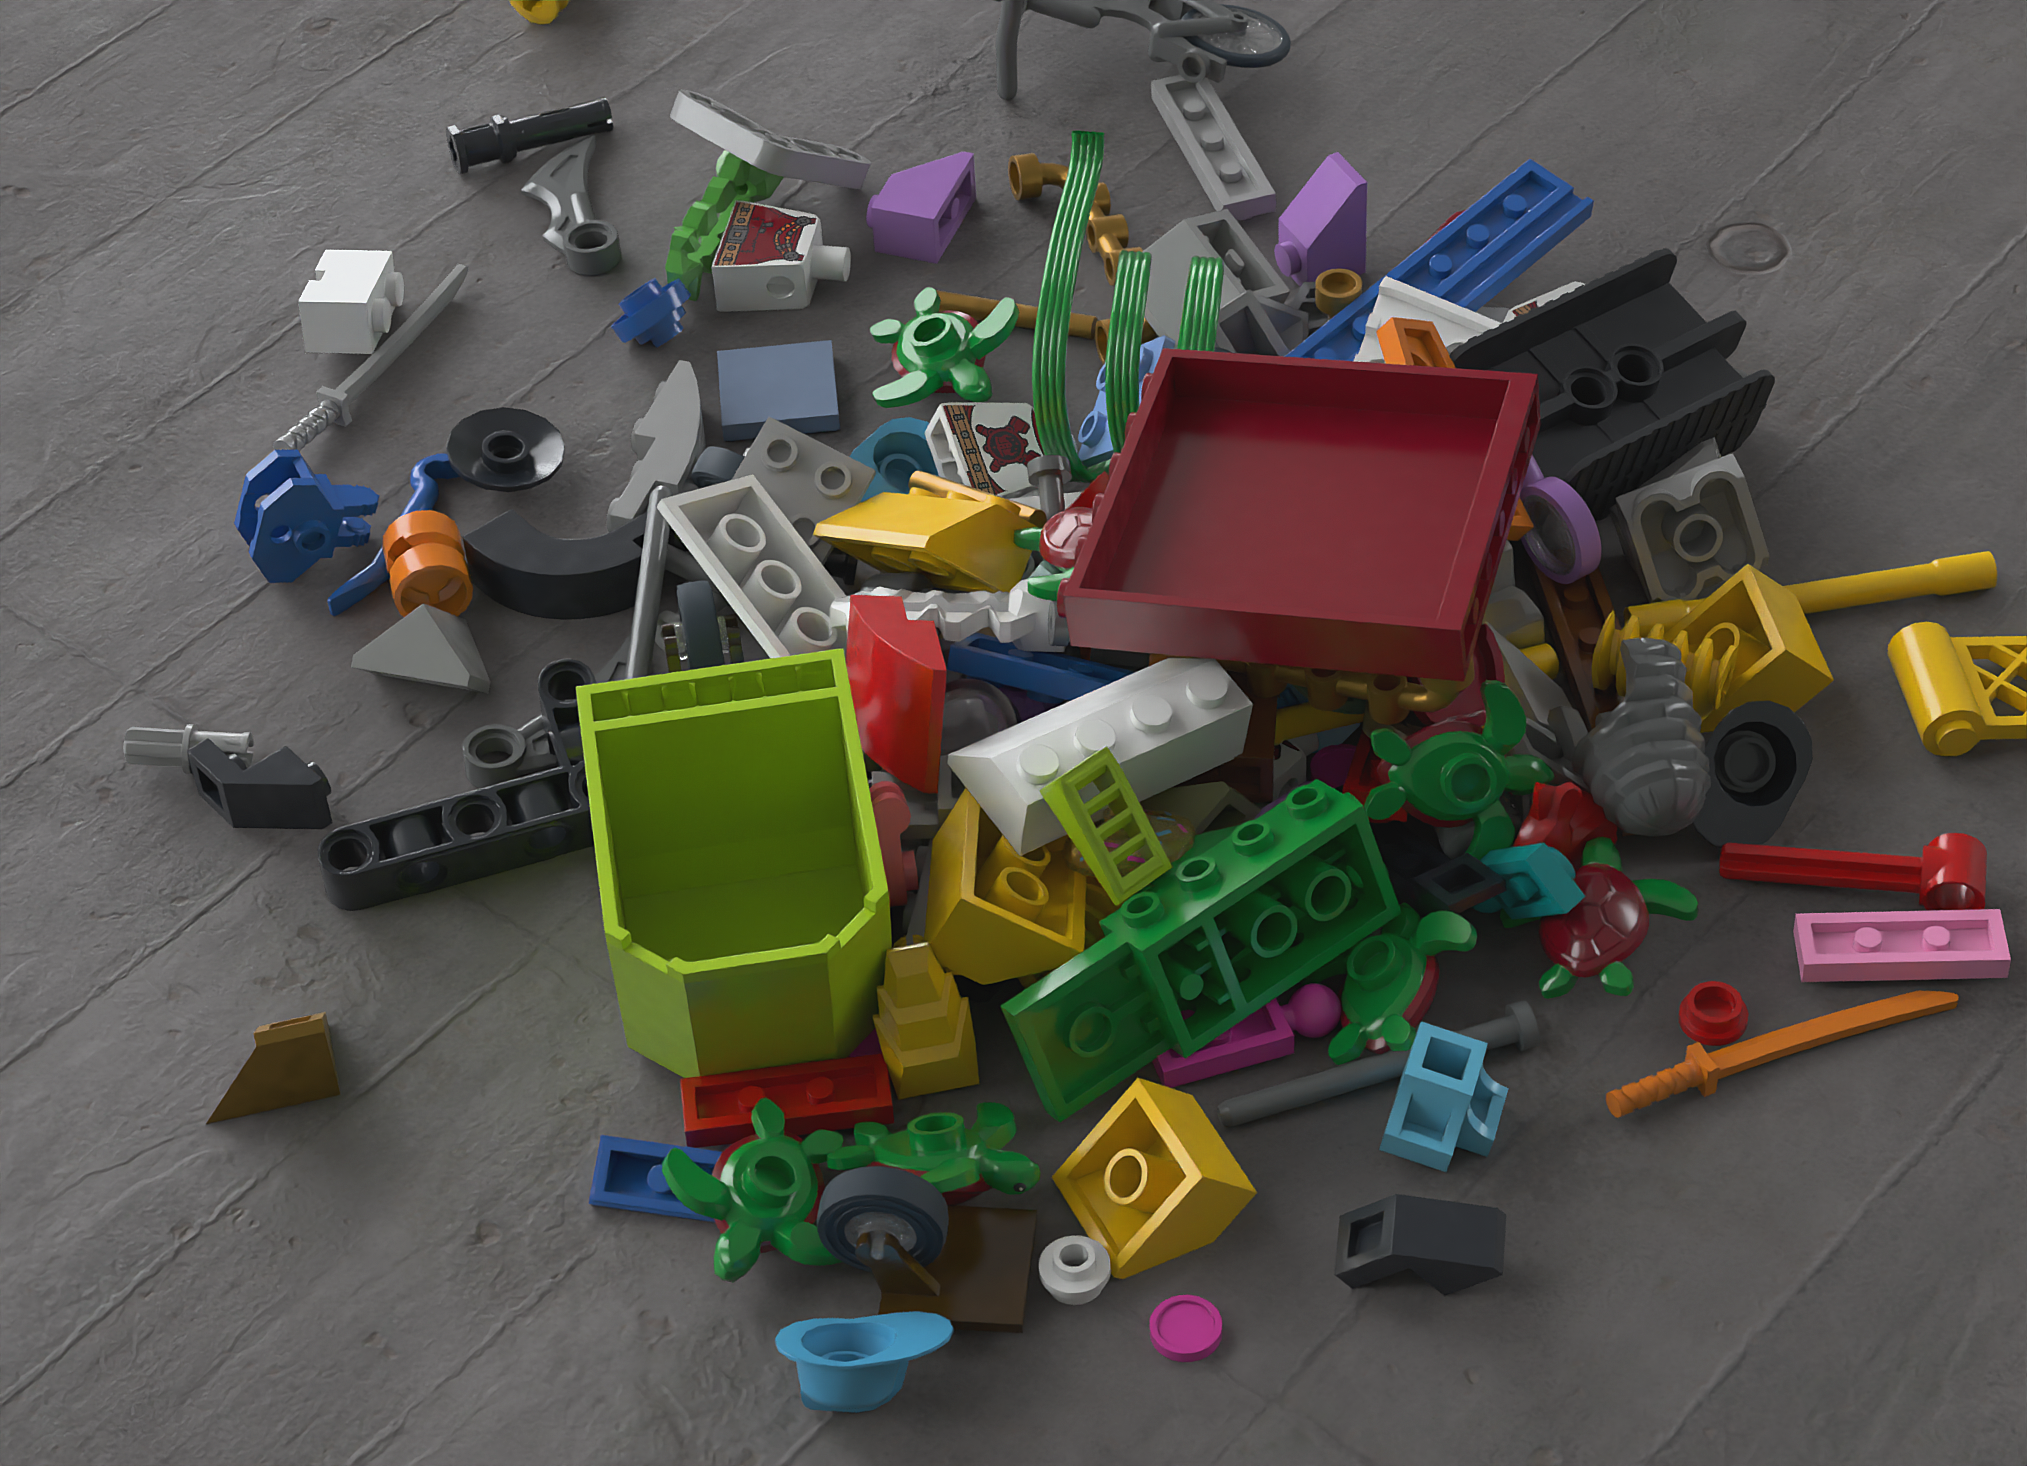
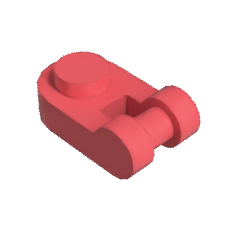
[869,781,919,907]

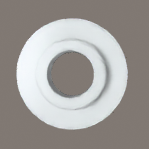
[1039,1236,1111,1305]

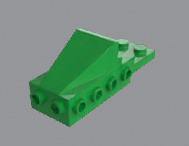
[1001,779,1401,1123]

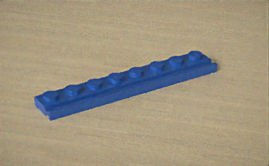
[1285,159,1594,361]

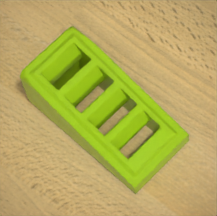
[1039,746,1172,906]

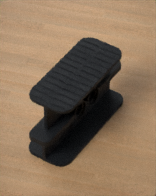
[1450,248,1775,540]

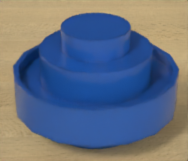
[611,278,691,348]

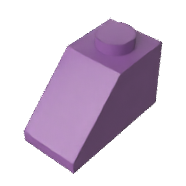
[867,152,976,264]
[1274,152,1367,287]

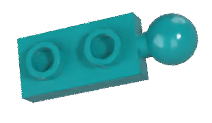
[1471,843,1586,919]

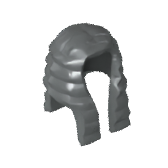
[1547,638,1711,836]

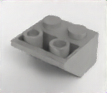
[1115,209,1291,349]

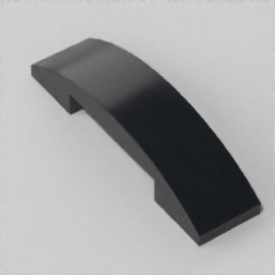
[1334,784,1507,917]

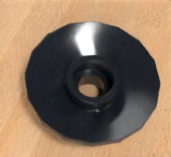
[446,407,565,492]

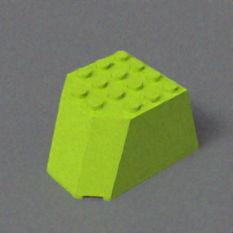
[576,648,892,1078]

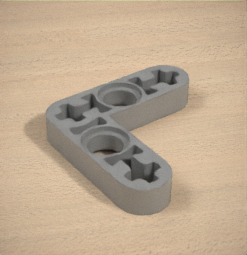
[670,89,872,189]

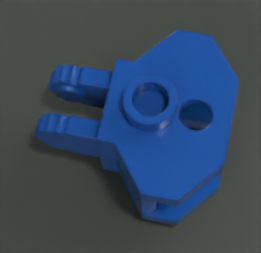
[234,450,379,583]

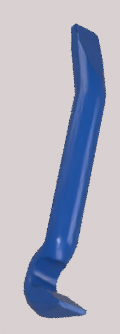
[327,453,461,616]

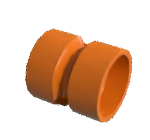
[382,510,473,617]

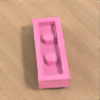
[1793,909,2011,982]

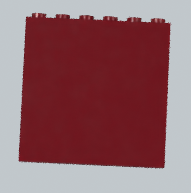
[1057,348,1541,682]

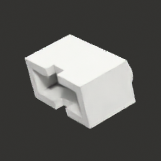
[298,250,404,354]

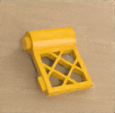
[1887,621,2027,756]

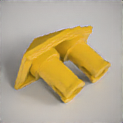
[873,935,979,1100]

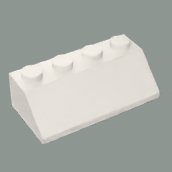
[657,474,848,662]
[947,658,1253,856]

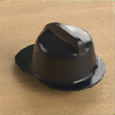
[1692,700,1813,848]

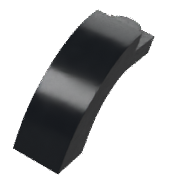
[462,509,686,620]

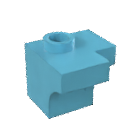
[1379,1022,1509,1172]

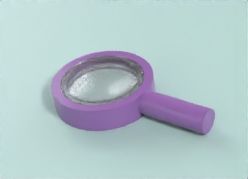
[1519,454,1601,584]

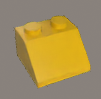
[1664,564,1834,733]
[1052,1078,1257,1279]

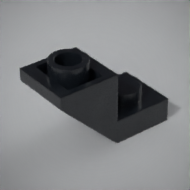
[187,738,333,829]
[1334,1194,1506,1296]

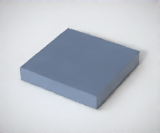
[717,340,840,441]

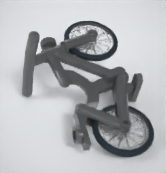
[994,0,1291,100]

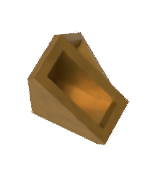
[206,1012,341,1124]

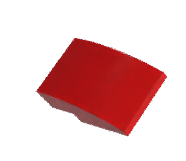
[846,595,947,793]

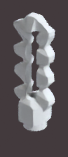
[830,579,1070,652]

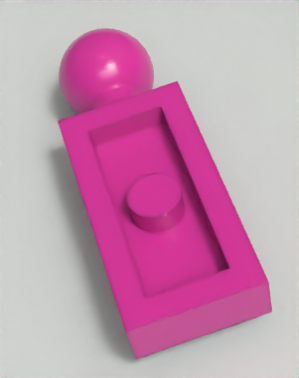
[1152,983,1342,1088]

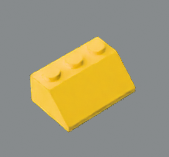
[813,487,1037,594]
[924,788,1087,985]

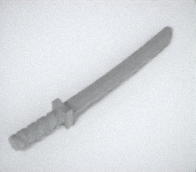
[273,264,468,452]

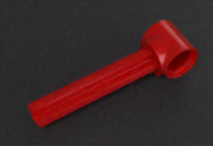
[1719,833,1987,911]

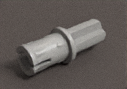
[123,724,254,774]

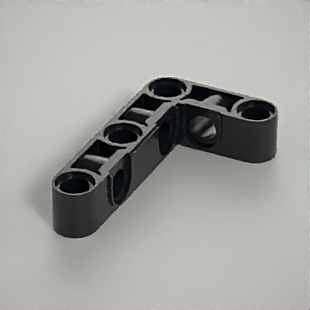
[317,659,597,911]

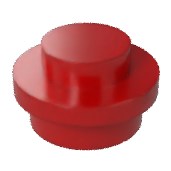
[1678,981,1748,1046]

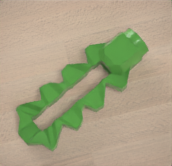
[665,150,784,301]

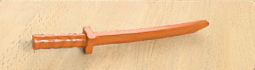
[1606,990,1959,1118]

